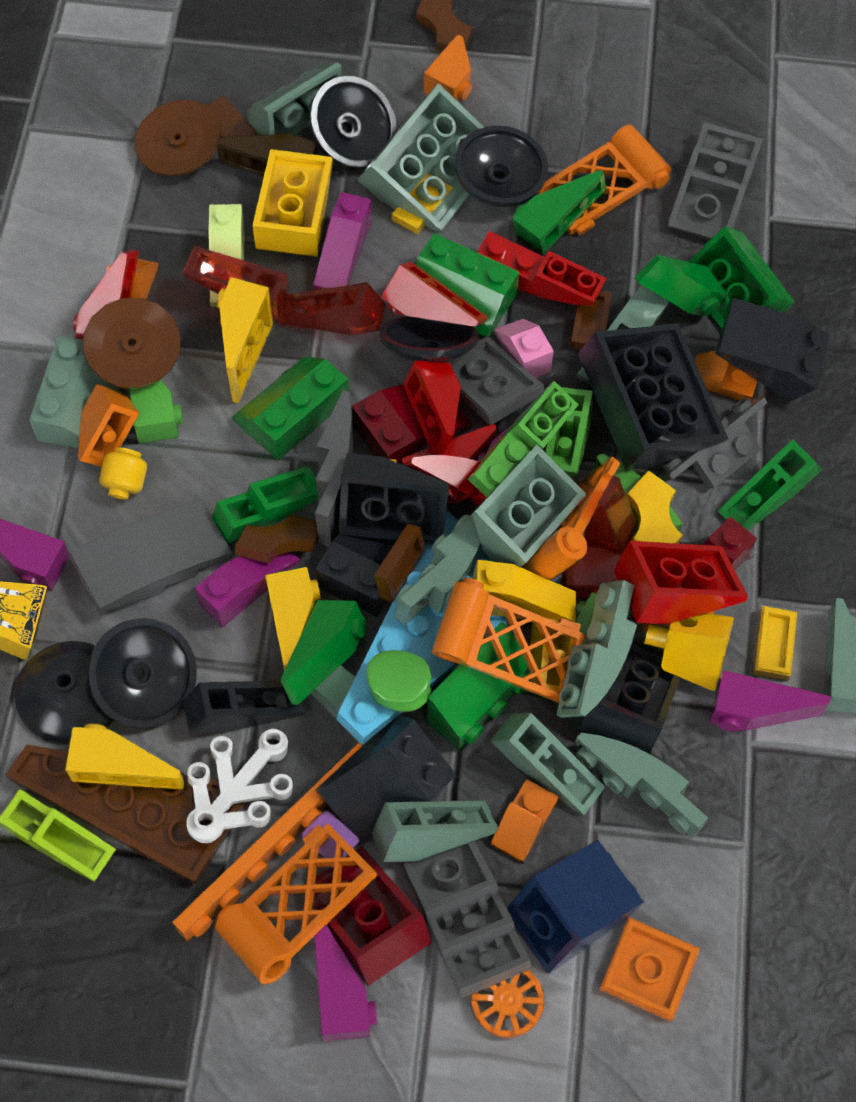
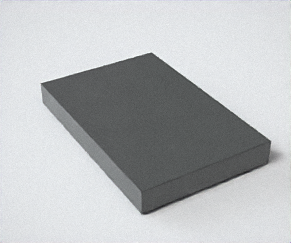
[450,337,545,425]

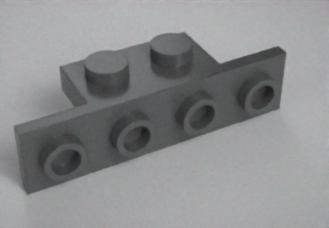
[655,397,767,489]

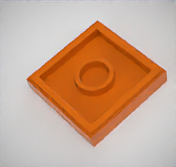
[599,917,700,1022]

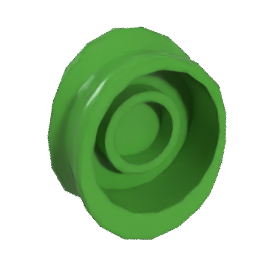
[366,650,431,711]

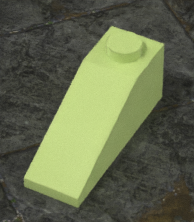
[209,204,245,306]

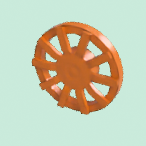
[471,970,544,1038]

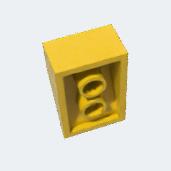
[253,149,333,257]
[217,277,273,404]

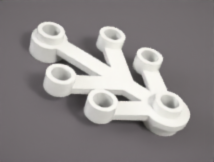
[187,729,293,843]

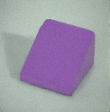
[301,810,360,867]

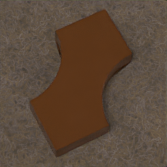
[416,0,473,51]
[235,514,318,563]

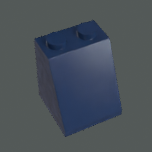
[507,840,644,974]

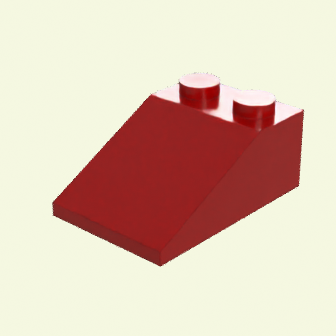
[614,540,748,624]

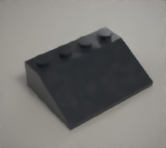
[578,323,728,471]

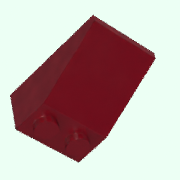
[351,385,472,464]
[303,846,432,986]

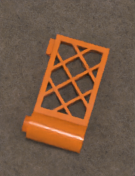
[537,124,671,236]
[521,457,620,581]
[431,578,586,703]
[215,823,378,985]

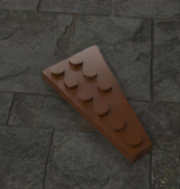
[6,744,249,885]

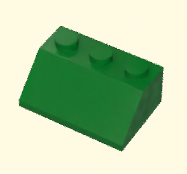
[688,226,795,329]
[415,233,519,339]
[232,357,349,461]
[427,621,532,750]

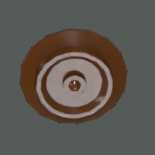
[135,99,221,177]
[83,298,180,388]

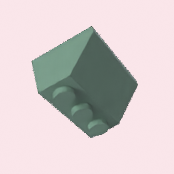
[247,62,342,136]
[29,336,122,448]
[472,445,586,567]

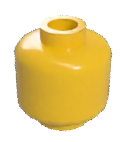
[99,447,147,500]

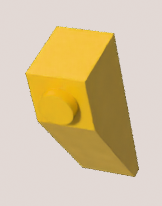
[472,560,576,623]
[265,567,321,671]
[66,724,184,790]

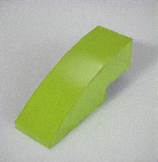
[0,789,116,882]

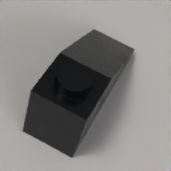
[183,680,305,734]

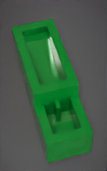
[212,466,318,544]

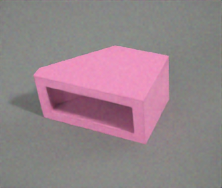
[494,319,554,378]

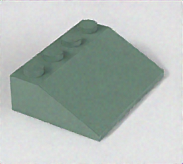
[357,84,484,232]

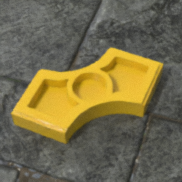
[626,471,683,543]

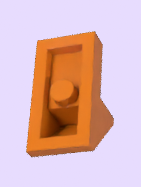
[695,350,757,400]
[490,779,559,863]

